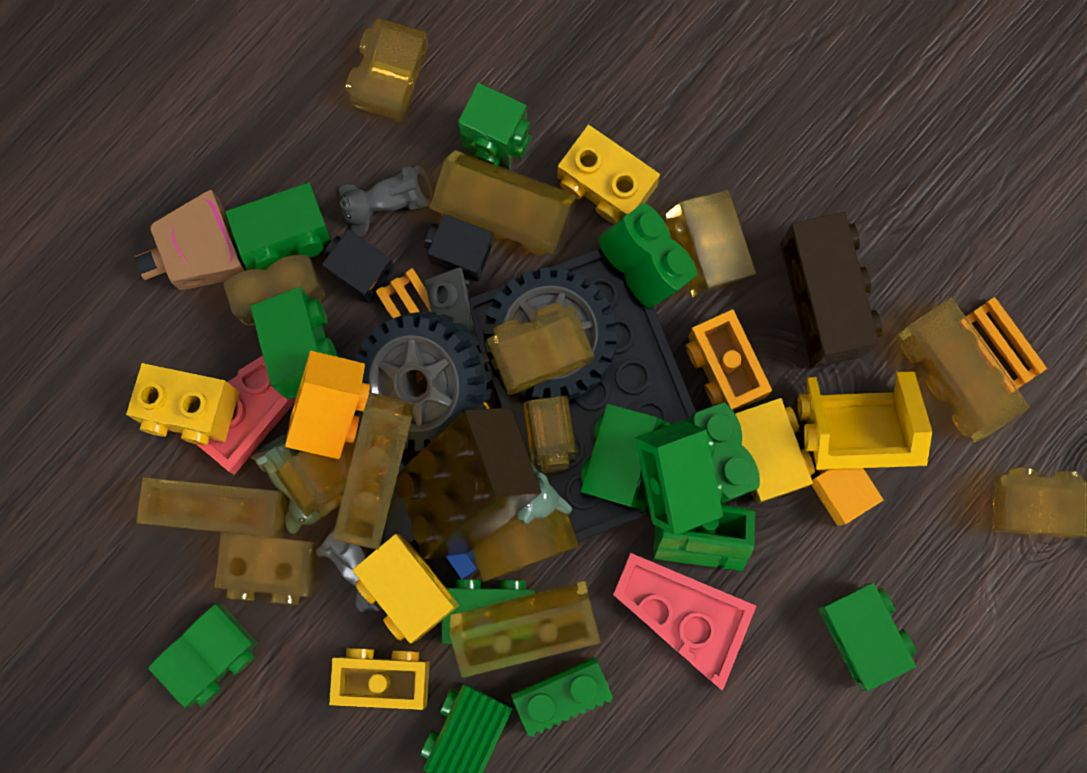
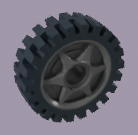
[484,267,617,404]
[354,311,492,451]

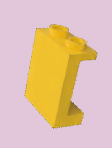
[798,372,932,470]

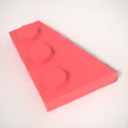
[196,355,296,475]
[613,553,756,691]

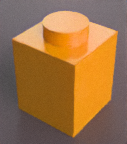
[811,467,884,526]

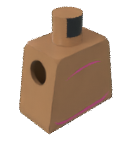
[135,190,249,290]

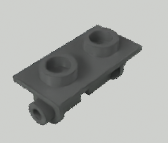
[425,268,480,352]

